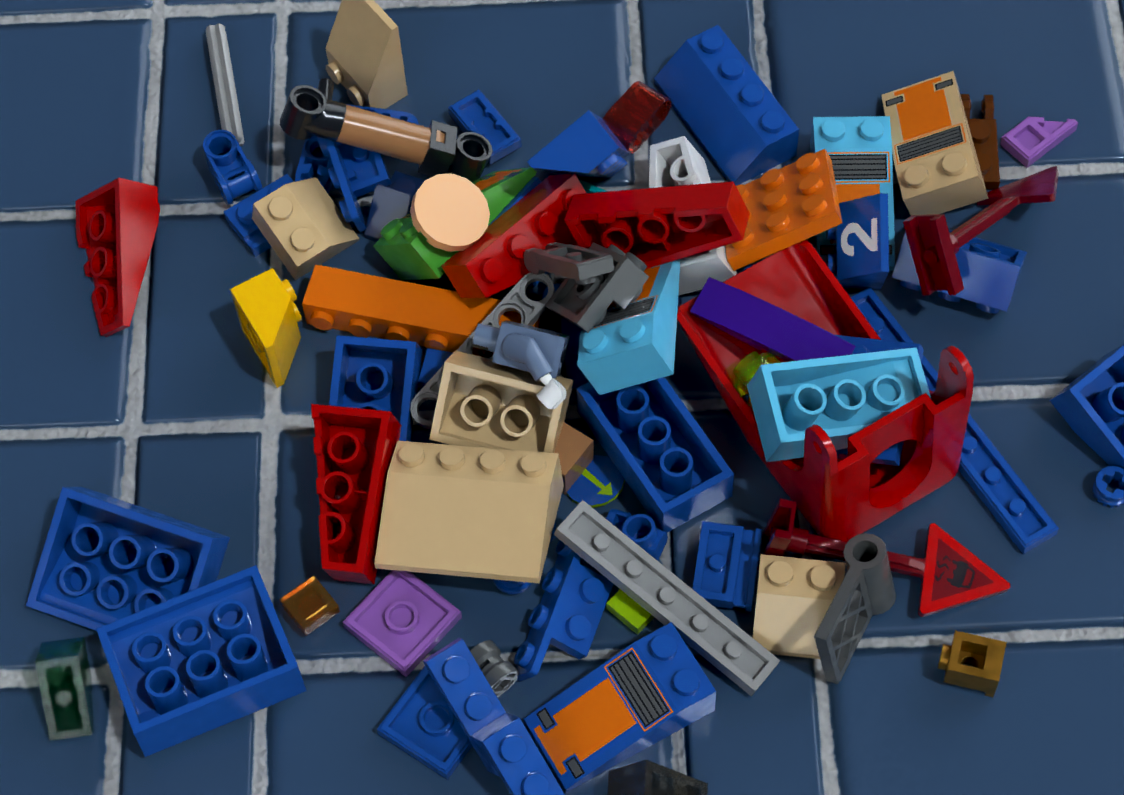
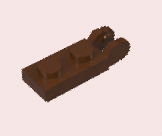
[960,94,1000,189]

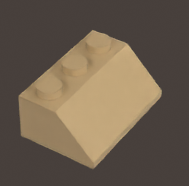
[429,350,573,453]

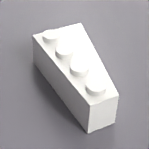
[649,136,737,295]

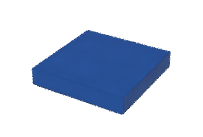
[377,666,472,780]

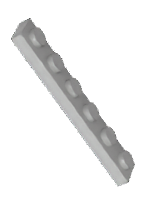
[554,500,780,697]

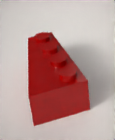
[441,173,586,298]
[311,404,402,584]

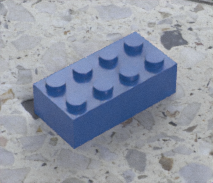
[576,377,734,533]

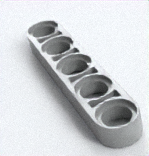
[410,272,555,430]

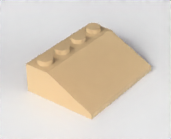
[374,441,564,584]

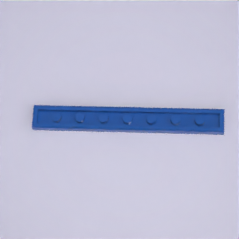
[851,287,1059,554]

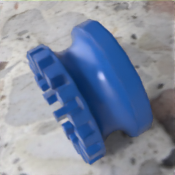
[1092,466,1124,508]

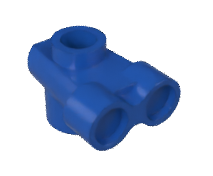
[606,508,668,561]

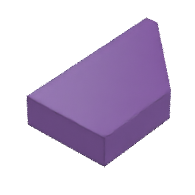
[1000,116,1078,168]

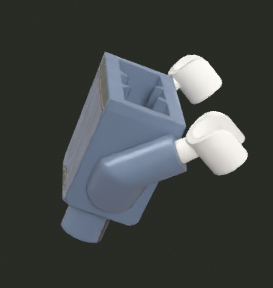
[472,320,572,409]

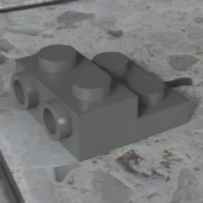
[545,242,649,333]

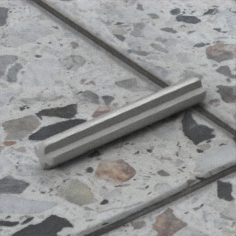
[205,23,245,147]

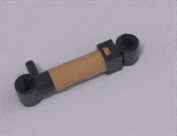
[280,78,493,182]

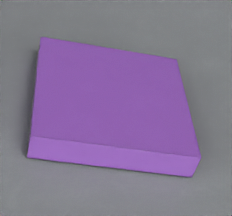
[343,570,462,677]

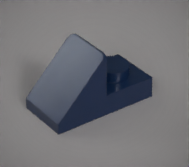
[364,171,425,242]

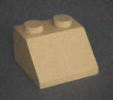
[252,177,359,280]
[752,554,846,659]

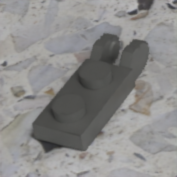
[523,242,615,284]

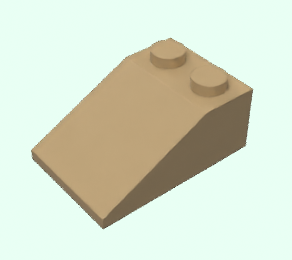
[326,0,408,109]

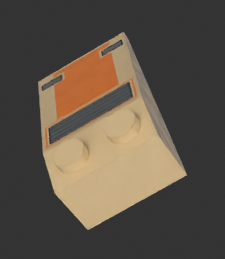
[881,71,988,216]

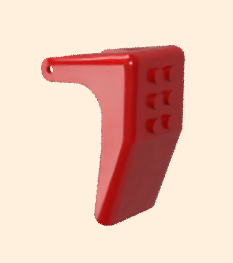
[677,240,974,542]

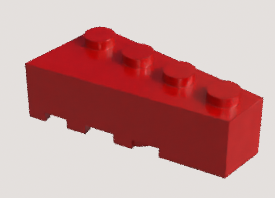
[564,181,750,269]

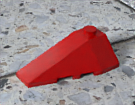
[75,178,160,337]

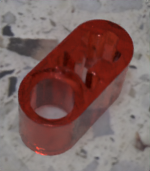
[603,81,672,153]

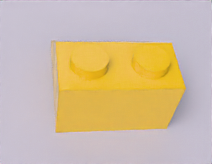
[230,268,302,388]

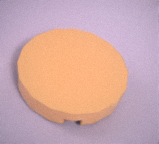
[410,173,490,252]

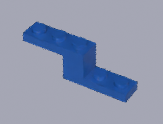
[423,638,565,795]

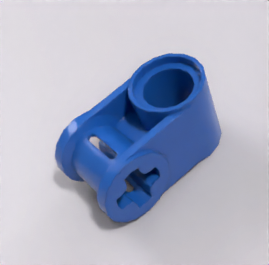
[203,129,263,206]

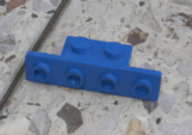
[314,86,392,232]
[514,540,613,682]

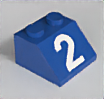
[826,193,889,290]

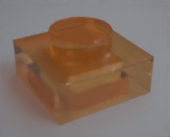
[280,575,340,636]

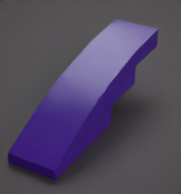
[690,277,856,362]

